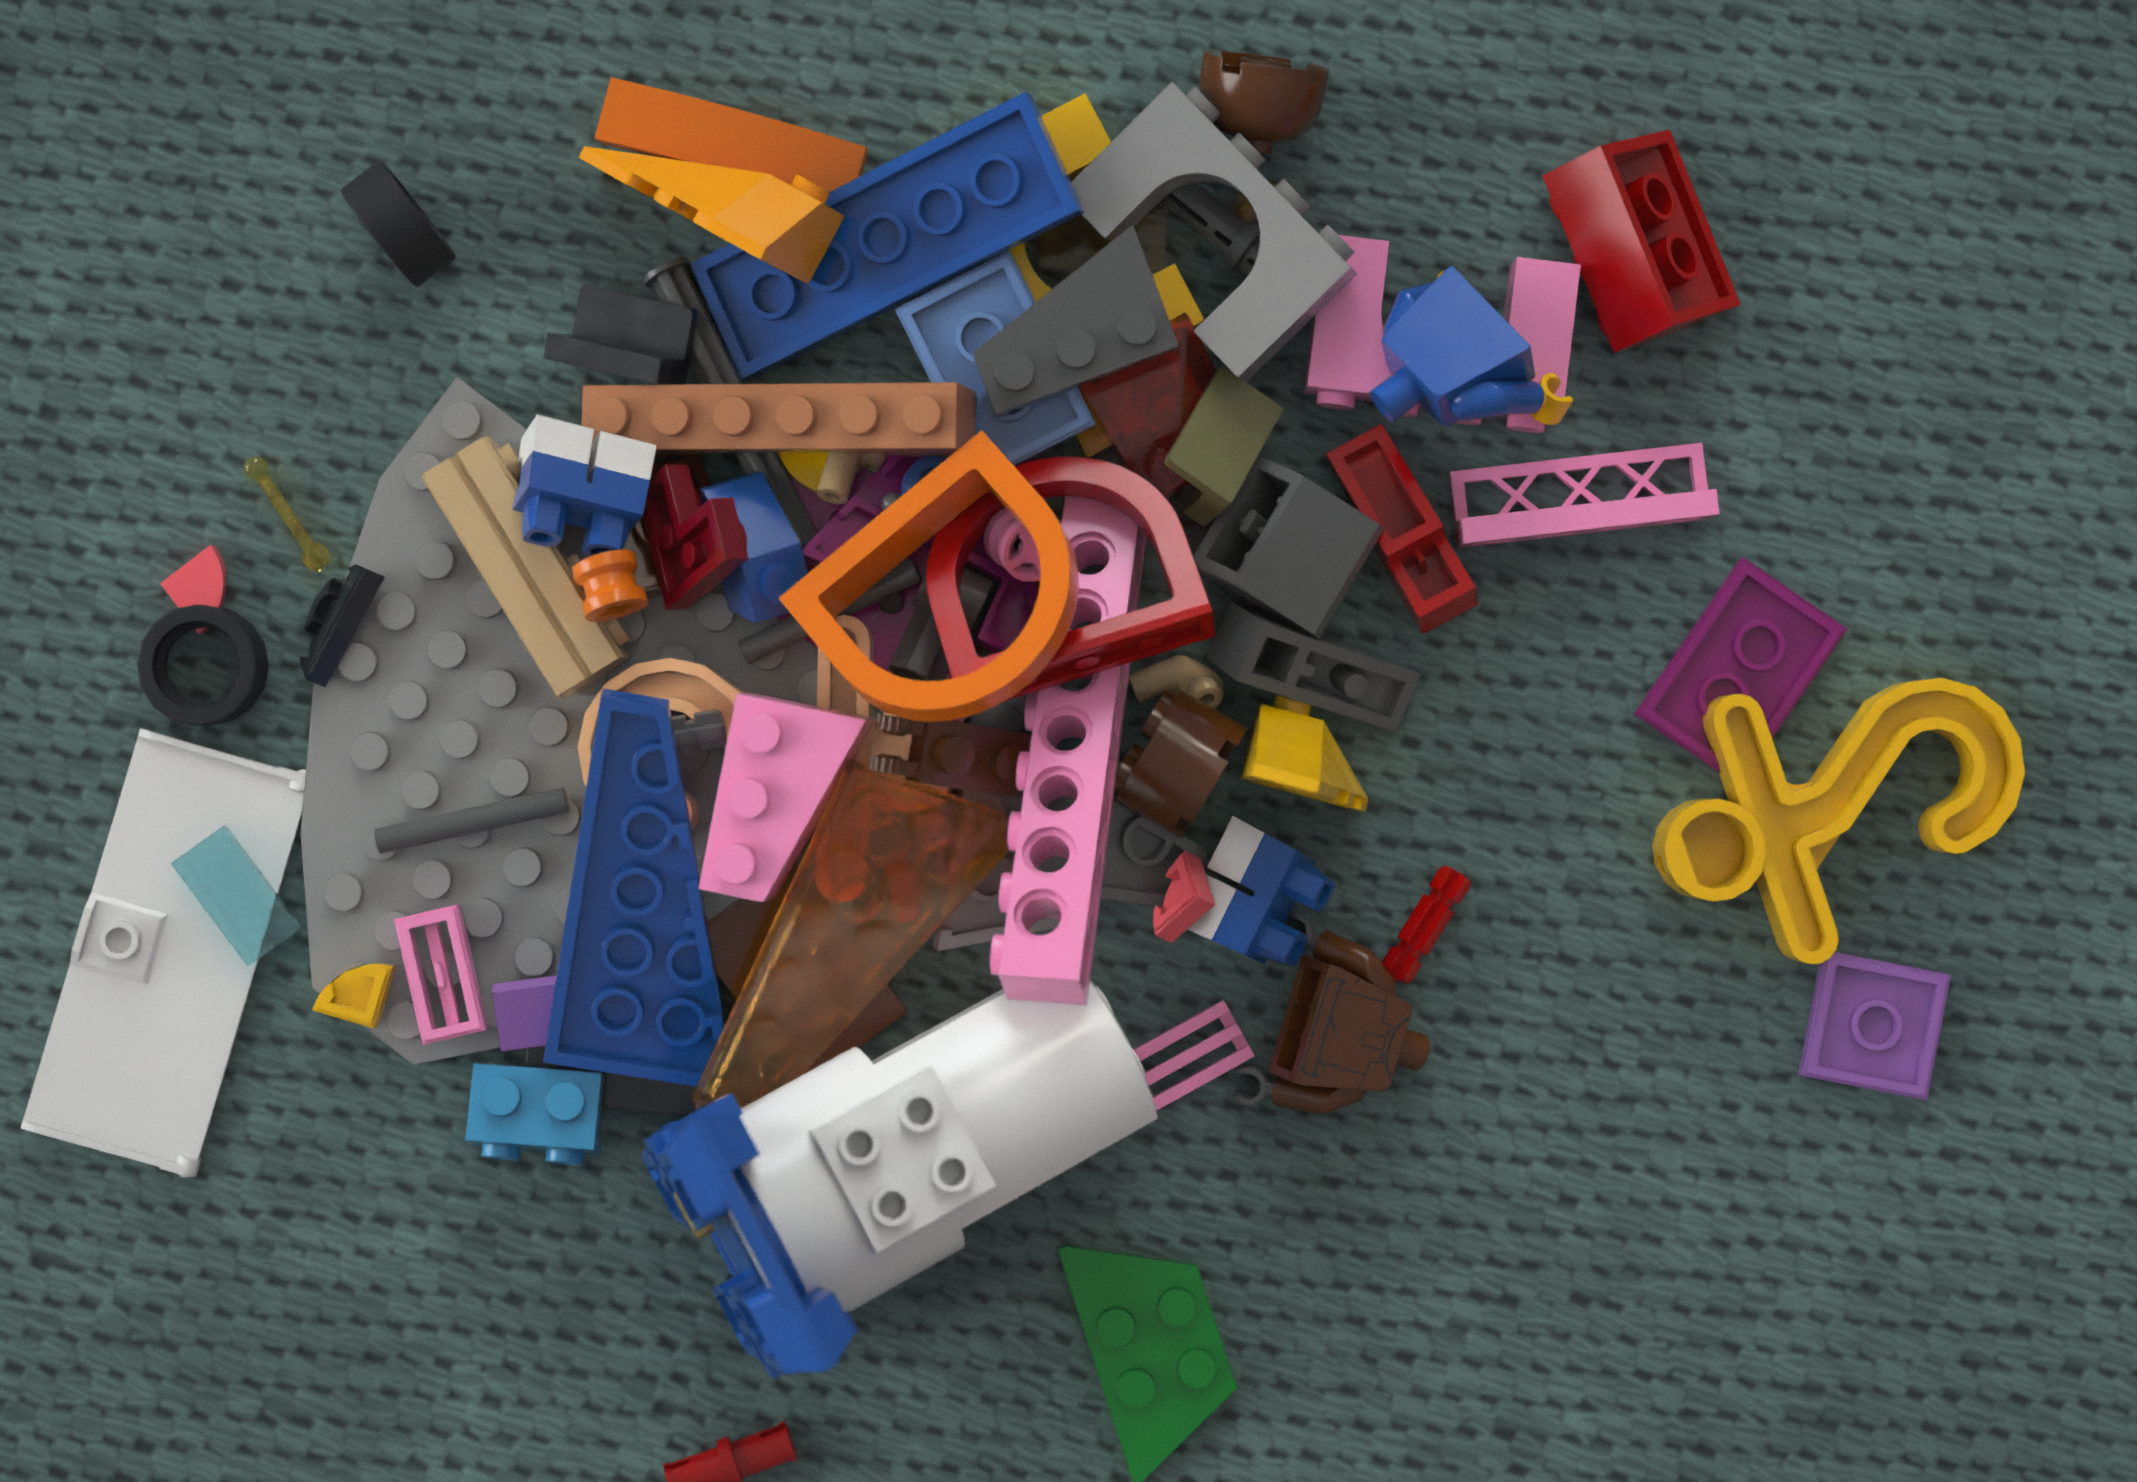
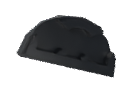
[300,564,385,687]

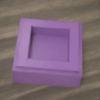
[492,975,557,1052]

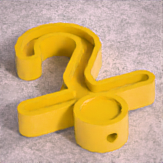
[1652,678,2025,964]

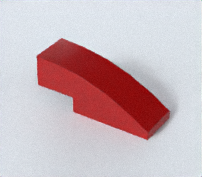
[1326,424,1478,635]

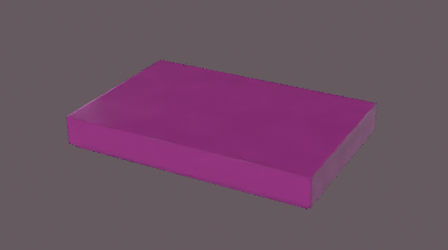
[1633,557,1848,773]

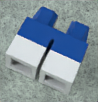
[512,415,657,557]
[1187,816,1335,967]

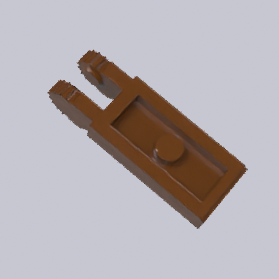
[868,714,1032,798]

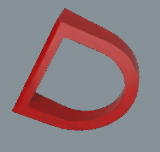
[926,456,1216,701]

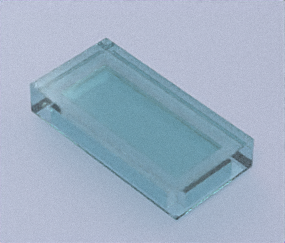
[170,825,303,967]

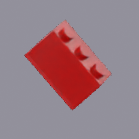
[1542,129,1741,353]

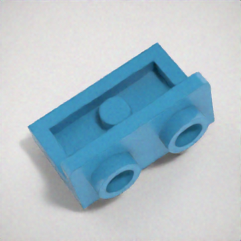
[465,1063,605,1166]

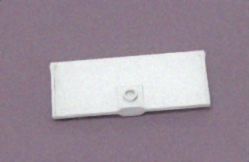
[21,728,306,1178]

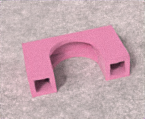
[1303,235,1581,433]

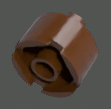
[1114,689,1247,839]

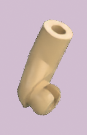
[817,453,889,504]
[1129,655,1224,709]

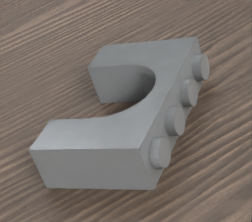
[1071,82,1357,382]

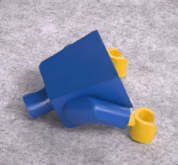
[1370,266,1574,426]

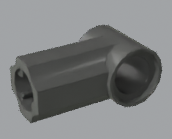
[888,567,994,681]

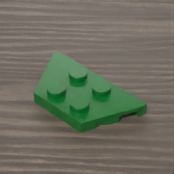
[1057,1244,1237,1482]

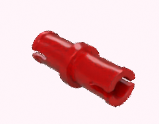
[663,1421,798,1482]

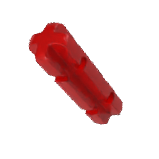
[1381,866,1471,984]

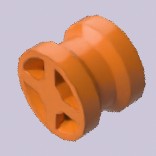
[572,550,649,622]

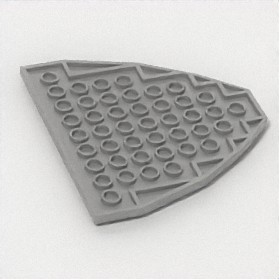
[301,377,929,1065]

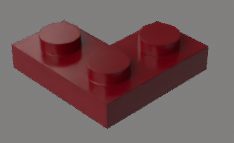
[643,464,749,610]

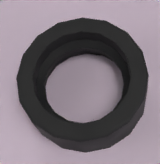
[341,160,456,287]
[137,604,269,726]

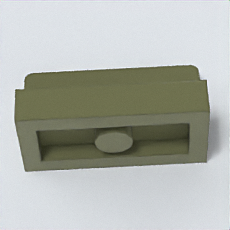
[1165,367,1284,527]

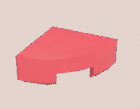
[160,545,227,634]
[1153,851,1215,943]

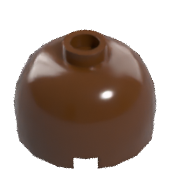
[1200,51,1329,154]

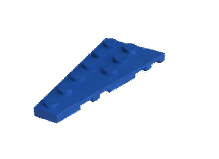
[543,689,736,1093]

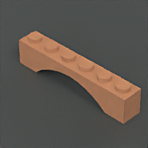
[582,382,977,458]

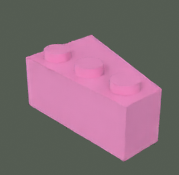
[698,693,877,902]

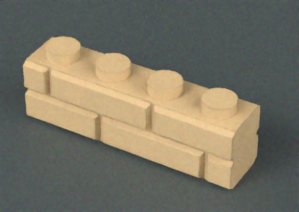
[421,436,631,699]

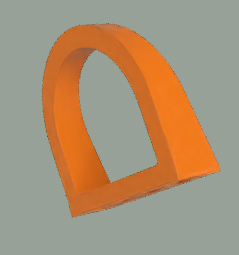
[778,430,1079,722]

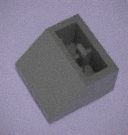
[1193,455,1384,639]

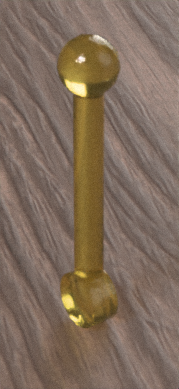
[243,456,331,571]

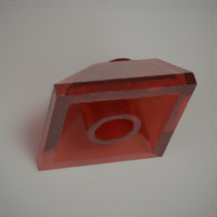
[1079,312,1216,498]

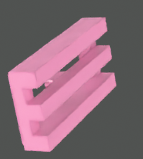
[394,904,489,1045]
[1133,999,1255,1111]

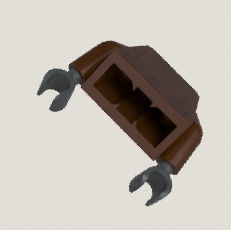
[1233,912,1430,1114]

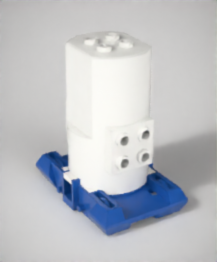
[640,979,1158,1379]

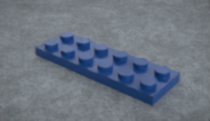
[690,92,1085,380]

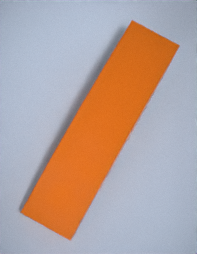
[594,77,869,192]

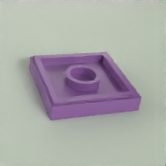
[1798,952,1951,1100]

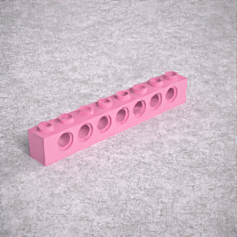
[990,496,1147,1005]

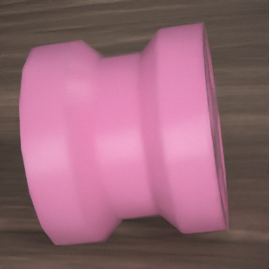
[983,508,1041,582]

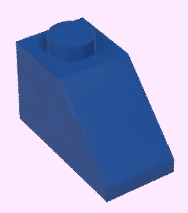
[699,471,808,623]

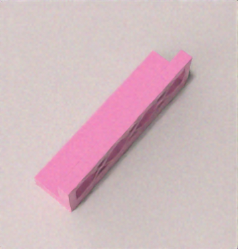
[1449,443,1720,548]

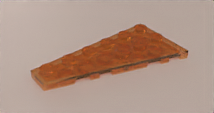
[692,758,1010,1109]

